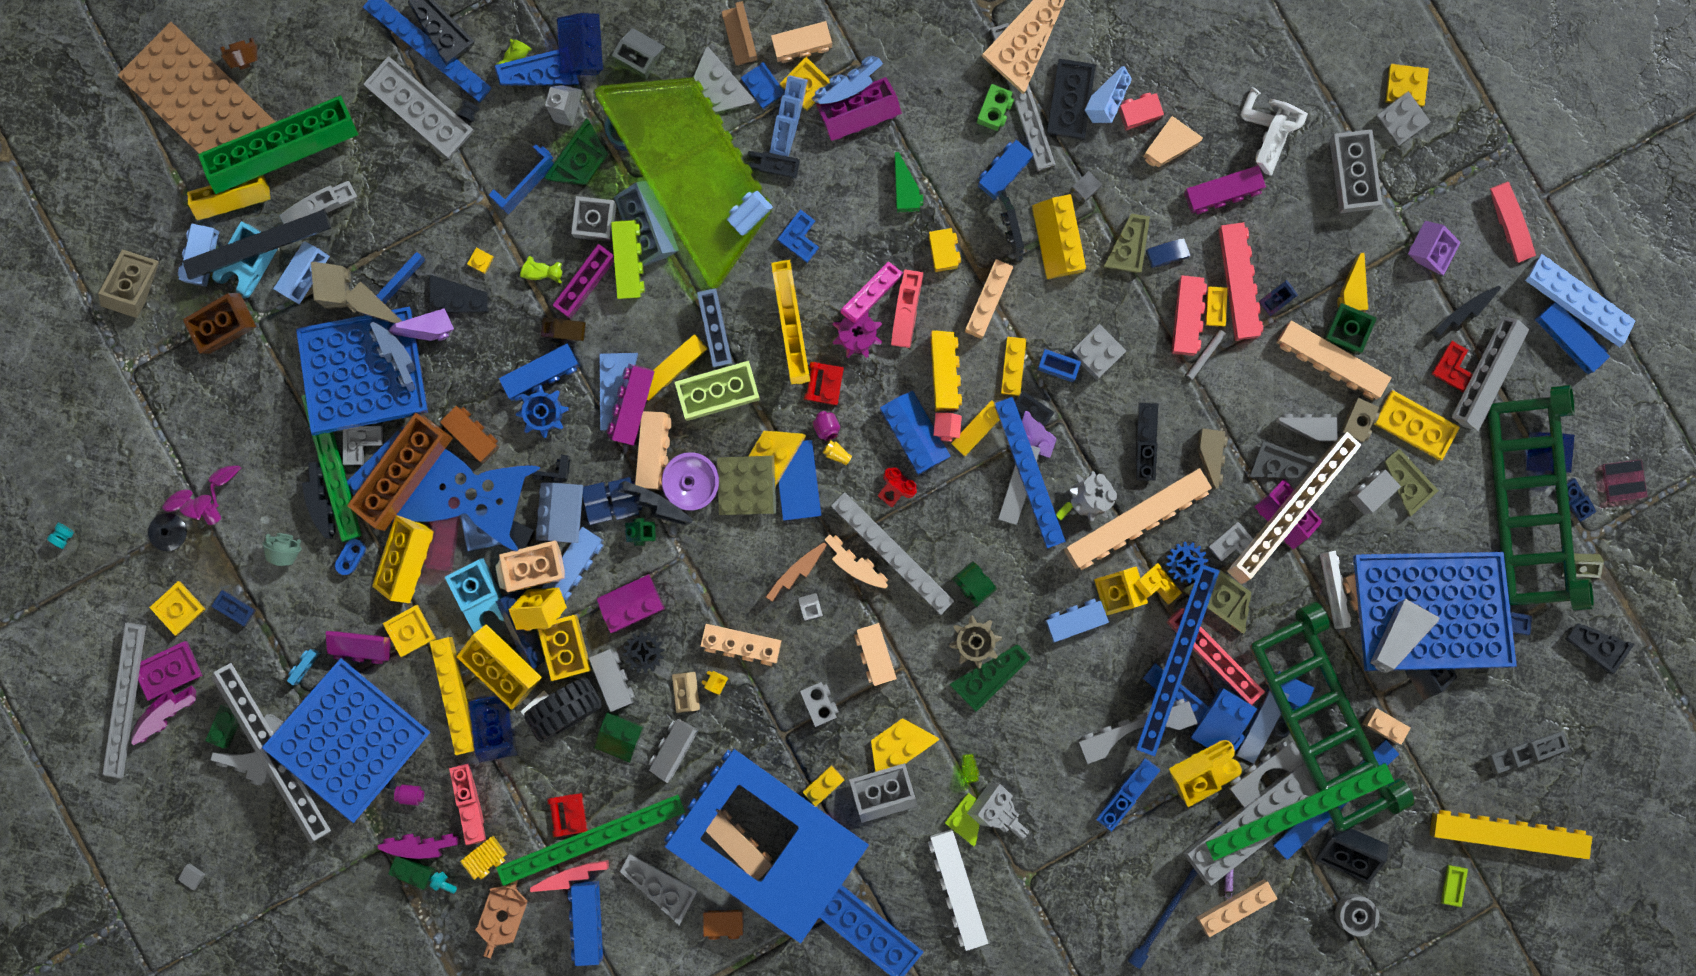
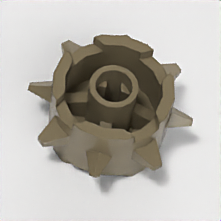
[949,615,1002,668]

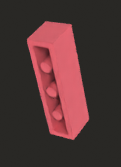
[1171,276,1207,356]

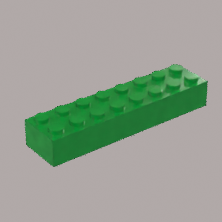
[198,95,359,194]

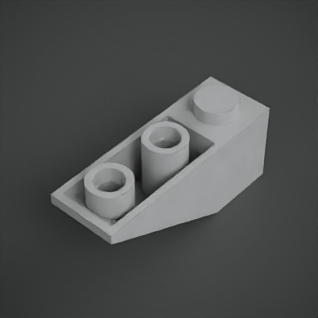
[1276,414,1337,442]

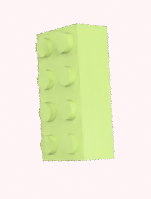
[675,361,760,421]

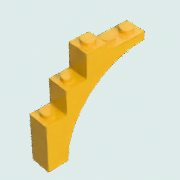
[771,260,810,384]

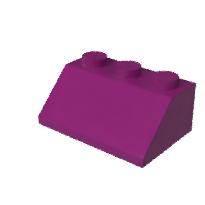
[1254,479,1323,549]
[597,574,665,633]
[326,631,392,664]

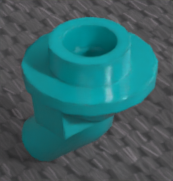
[430,872,457,894]

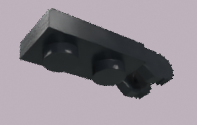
[745,151,800,179]

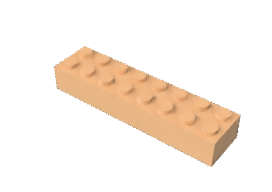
[1063,468,1212,570]

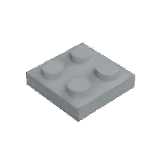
[1376,91,1430,145]

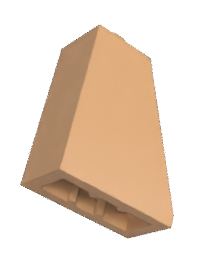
[1143,116,1203,167]

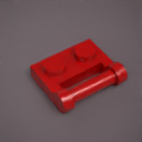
[804,362,844,406]
[547,793,588,837]

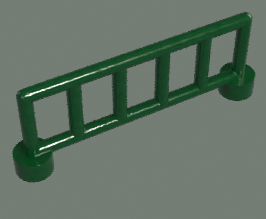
[1487,385,1594,611]
[1250,602,1414,832]

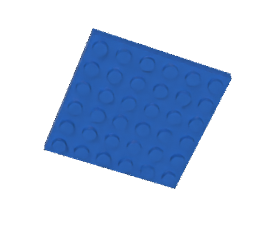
[296,307,428,436]
[262,658,431,823]

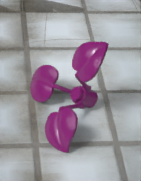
[162,466,242,525]

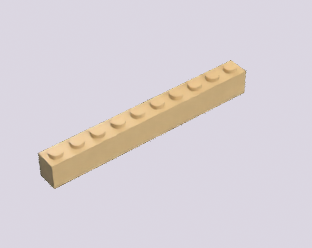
[1227,432,1361,585]

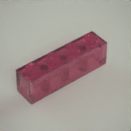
[424,497,461,572]

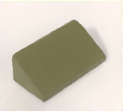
[1561,553,1604,578]

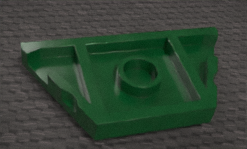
[544,118,608,186]

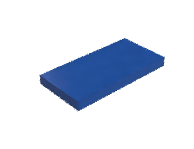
[779,440,821,521]

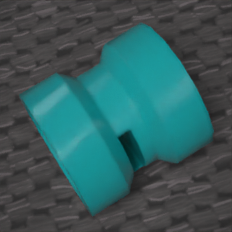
[47,523,74,549]

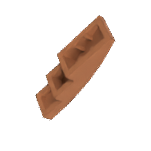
[766,543,827,601]

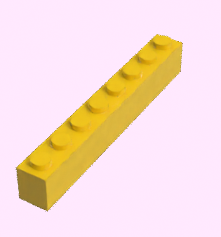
[1430,810,1592,859]

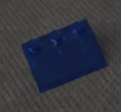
[557,13,603,76]

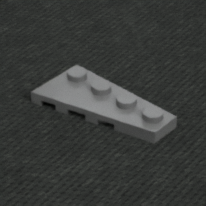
[620,854,698,925]

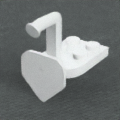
[1241,87,1308,176]

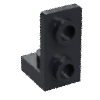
[530,454,571,482]

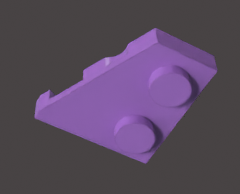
[1022,411,1056,458]

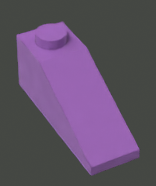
[388,309,454,341]

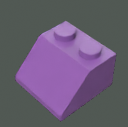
[1408,221,1461,276]

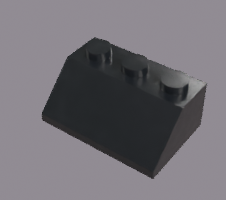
[1405,669,1458,700]
[1316,824,1389,884]

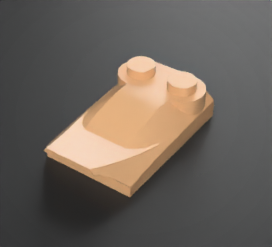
[495,541,565,593]

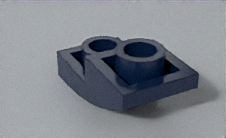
[1146,239,1191,268]
[1567,478,1597,522]

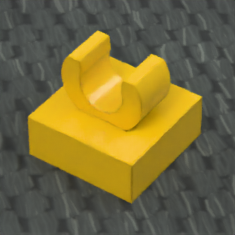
[702,671,728,695]

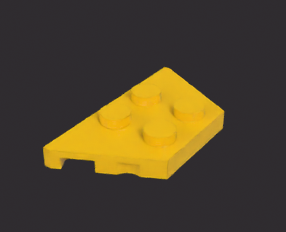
[749,431,806,487]
[871,718,939,772]

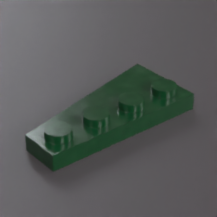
[949,644,1031,712]

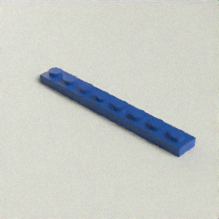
[363,0,492,103]
[994,397,1066,548]

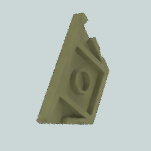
[1182,570,1251,634]

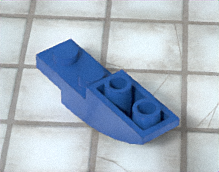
[1096,758,1160,832]

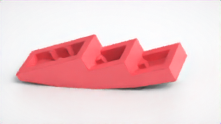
[1490,182,1536,263]
[530,860,609,892]

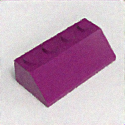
[816,77,902,141]

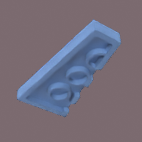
[600,353,638,430]

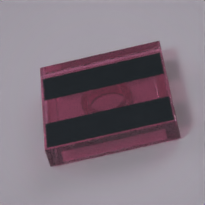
[1602,459,1648,502]

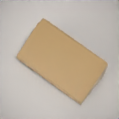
[672,672,700,713]

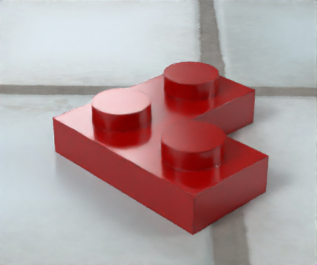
[1432,341,1473,393]

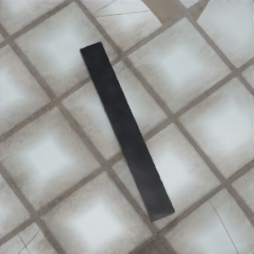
[182,209,332,280]

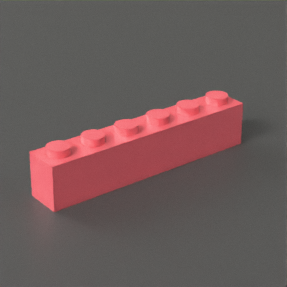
[1218,222,1263,341]
[1166,608,1265,705]

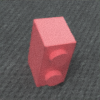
[1118,93,1164,130]

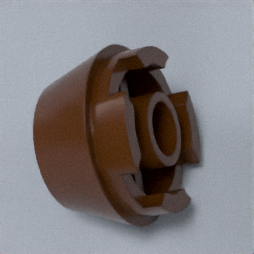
[220,37,258,70]

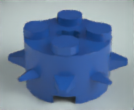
[516,385,569,438]

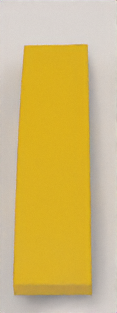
[647,334,708,401]

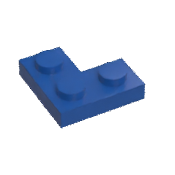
[777,209,819,263]

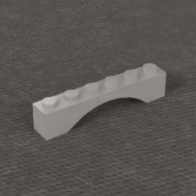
[1079,698,1197,764]

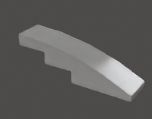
[999,446,1040,525]

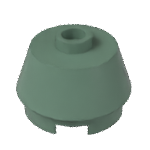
[262,533,302,566]

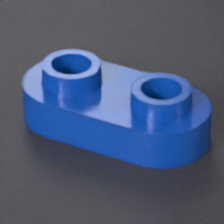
[335,539,366,575]

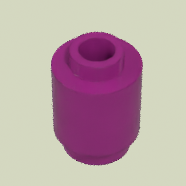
[394,785,424,806]

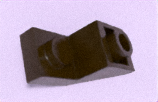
[541,318,586,341]

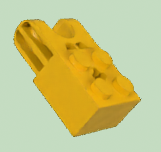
[1169,740,1242,807]

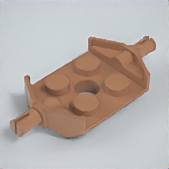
[475,880,528,959]

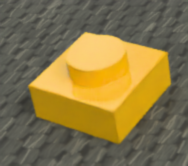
[467,247,494,274]

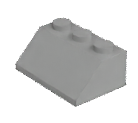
[648,719,699,783]
[849,763,917,823]

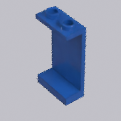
[489,144,554,215]

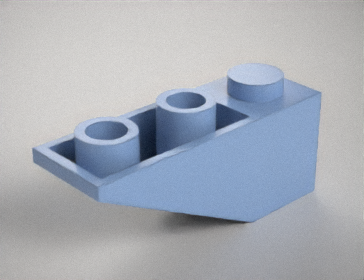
[1085,66,1132,123]

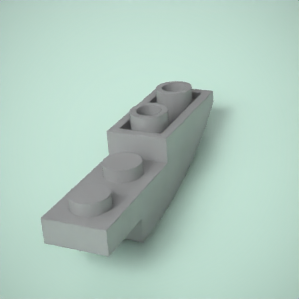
[279,181,358,224]

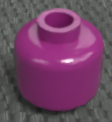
[812,411,841,441]

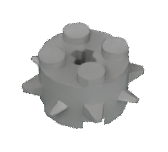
[1070,471,1117,522]

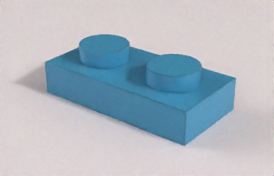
[287,649,320,685]

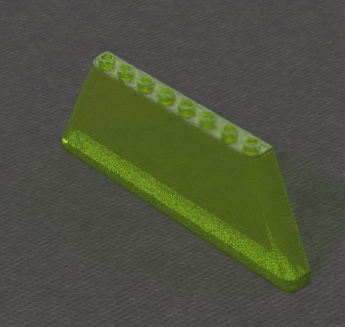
[594,77,772,289]

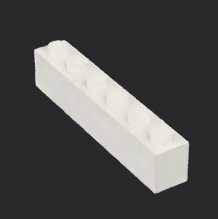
[928,829,988,951]

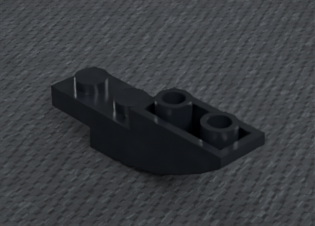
[1136,402,1159,481]
[302,462,336,539]

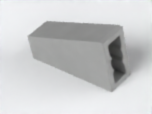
[545,85,582,127]
[1370,599,1439,673]

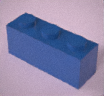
[978,140,1034,200]

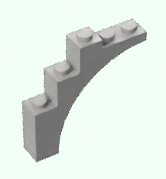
[211,752,271,786]

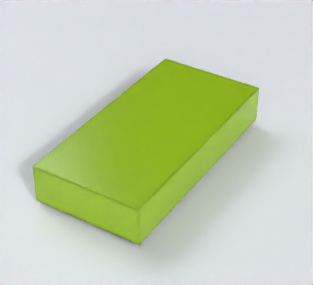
[1441,865,1468,907]

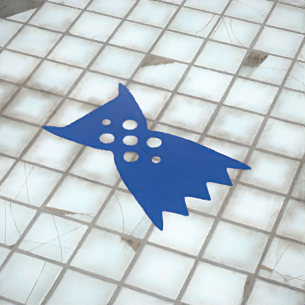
[392,427,540,551]

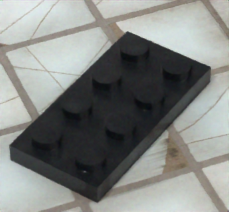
[1047,59,1096,140]

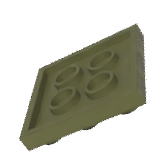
[717,456,776,515]

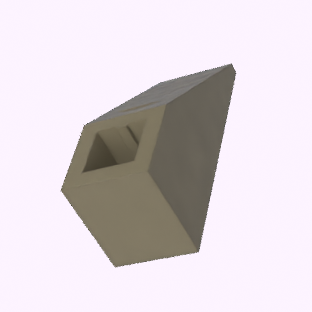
[1197,428,1228,490]

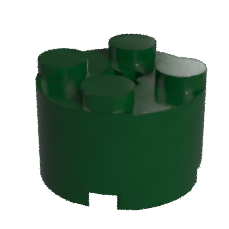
[952,561,997,607]

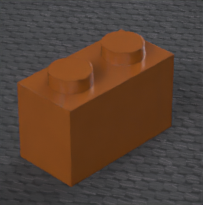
[703,909,744,940]

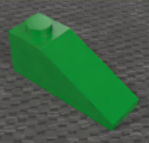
[895,152,923,212]

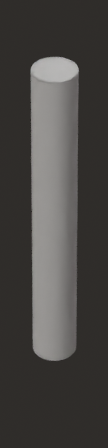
[1186,330,1226,380]

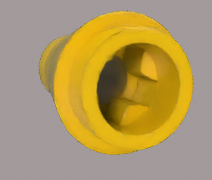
[822,440,852,465]

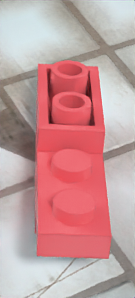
[891,270,923,348]
[449,764,486,846]

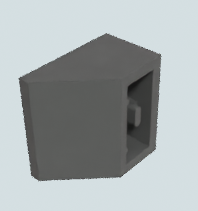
[612,28,665,80]

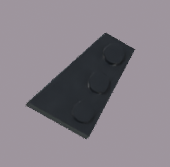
[430,275,488,313]
[1565,623,1635,675]

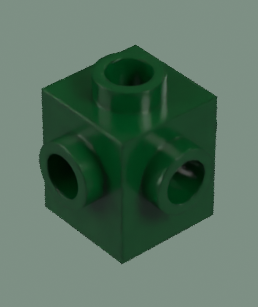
[625,518,656,546]

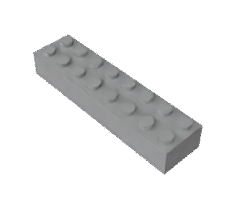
[1183,763,1318,886]

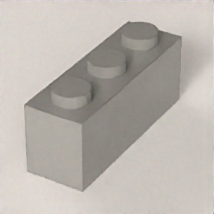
[589,649,635,712]

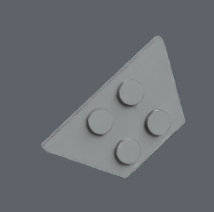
[691,47,756,114]

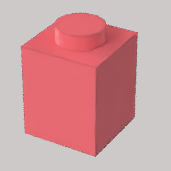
[934,413,962,442]

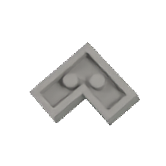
[343,426,383,465]
[1209,522,1253,561]

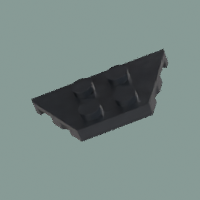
[997,189,1024,262]

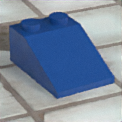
[1190,688,1257,748]

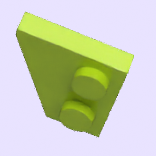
[944,792,980,846]

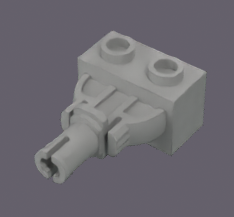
[967,783,1029,840]

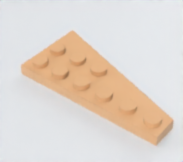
[982,0,1065,95]

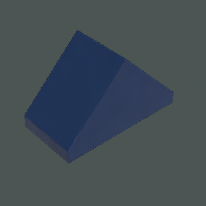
[1259,280,1298,316]

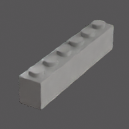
[1452,316,1529,431]

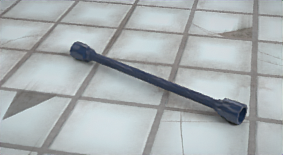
[1127,821,1222,969]

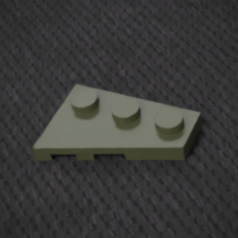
[1103,214,1150,274]
[1384,449,1439,517]

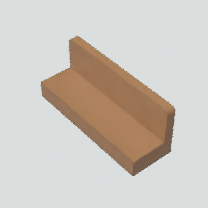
[722,1,757,65]

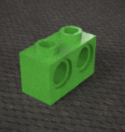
[977,84,1014,131]

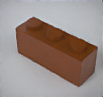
[440,406,500,464]

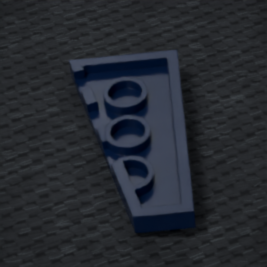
[495,589,545,669]

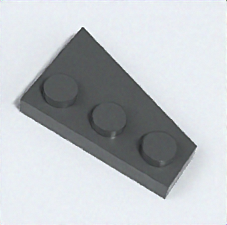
[1249,440,1318,479]

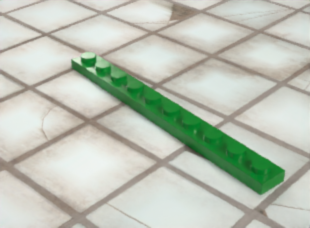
[1205,763,1394,861]
[496,794,685,886]

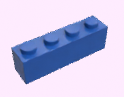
[1534,302,1610,375]
[499,344,580,401]

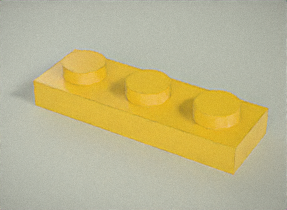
[1001,337,1026,396]

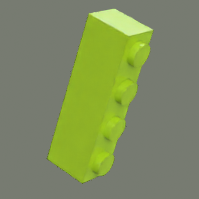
[611,220,645,299]

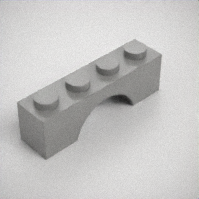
[1227,741,1304,808]

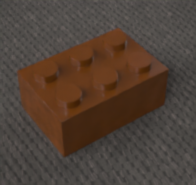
[183,293,256,354]

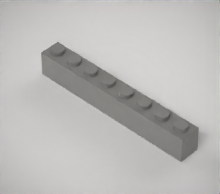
[831,492,954,615]

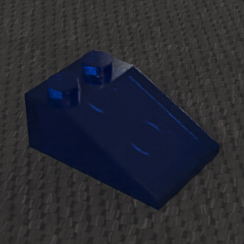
[469,696,517,763]

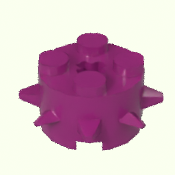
[833,310,882,358]

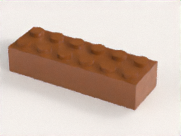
[347,413,453,531]

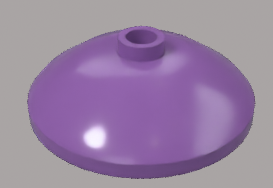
[661,453,719,510]

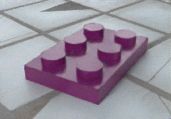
[138,641,203,701]

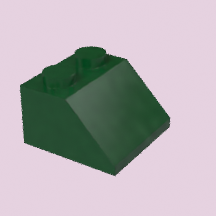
[1323,303,1377,355]
[594,712,645,763]

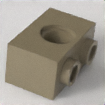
[1339,398,1380,444]

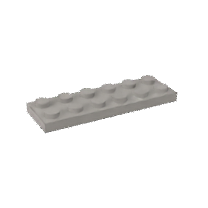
[364,56,474,159]

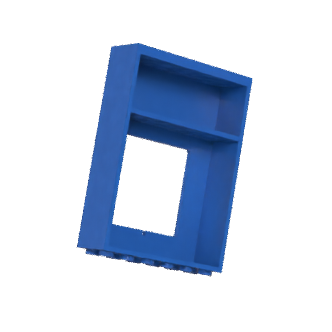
[664,748,869,944]

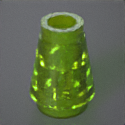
[961,754,980,783]

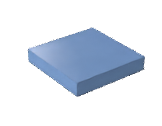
[460,508,501,551]

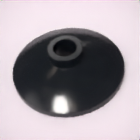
[148,513,187,551]

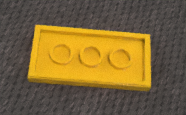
[1373,390,1460,461]

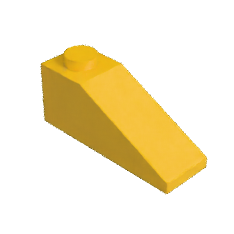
[1337,253,1368,312]
[951,400,1000,456]

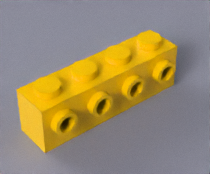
[187,175,271,221]

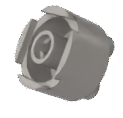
[1335,894,1379,936]

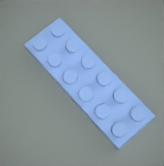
[1525,254,1635,348]

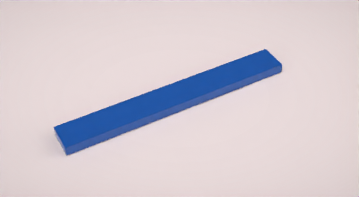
[1273,740,1399,860]

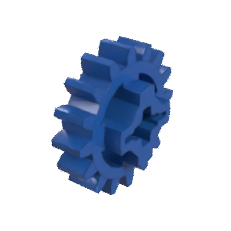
[1165,542,1208,584]

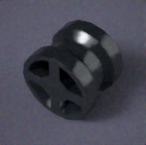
[456,100,480,122]

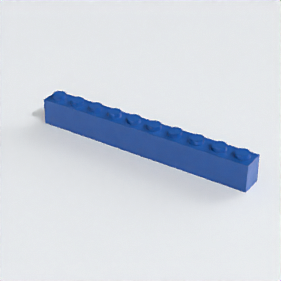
[1136,564,1220,756]

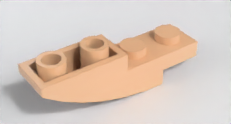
[824,535,888,589]

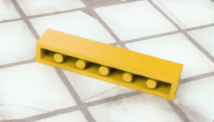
[430,637,478,755]

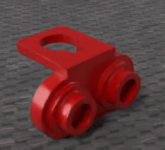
[878,467,917,507]

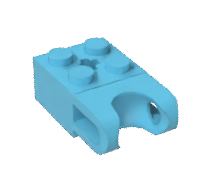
[212,221,278,298]
[445,558,504,633]

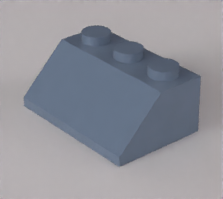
[536,483,583,543]

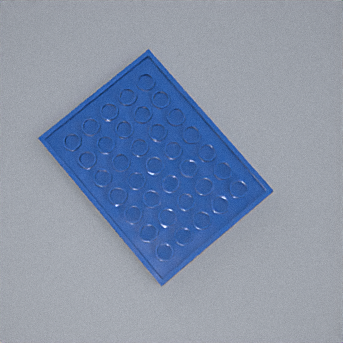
[1353,552,1517,671]

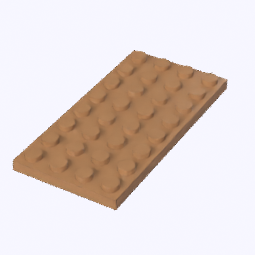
[118,22,276,154]

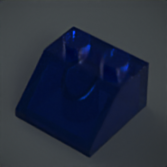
[1526,432,1575,474]

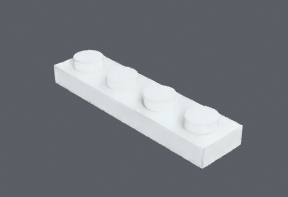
[1320,551,1351,629]

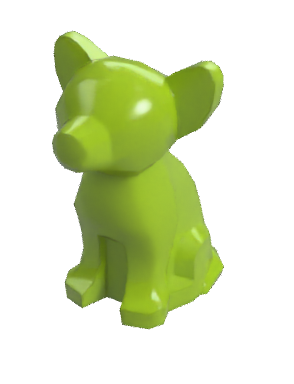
[496,39,532,65]
[520,256,562,284]

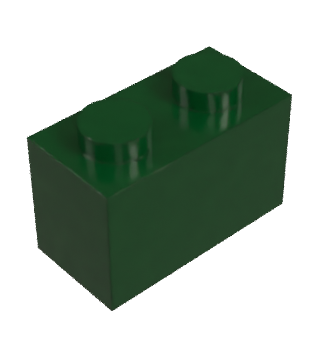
[205,704,239,748]
[388,856,436,890]

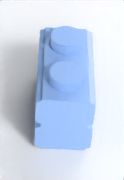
[727,191,773,235]

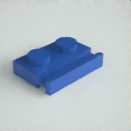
[741,62,785,109]

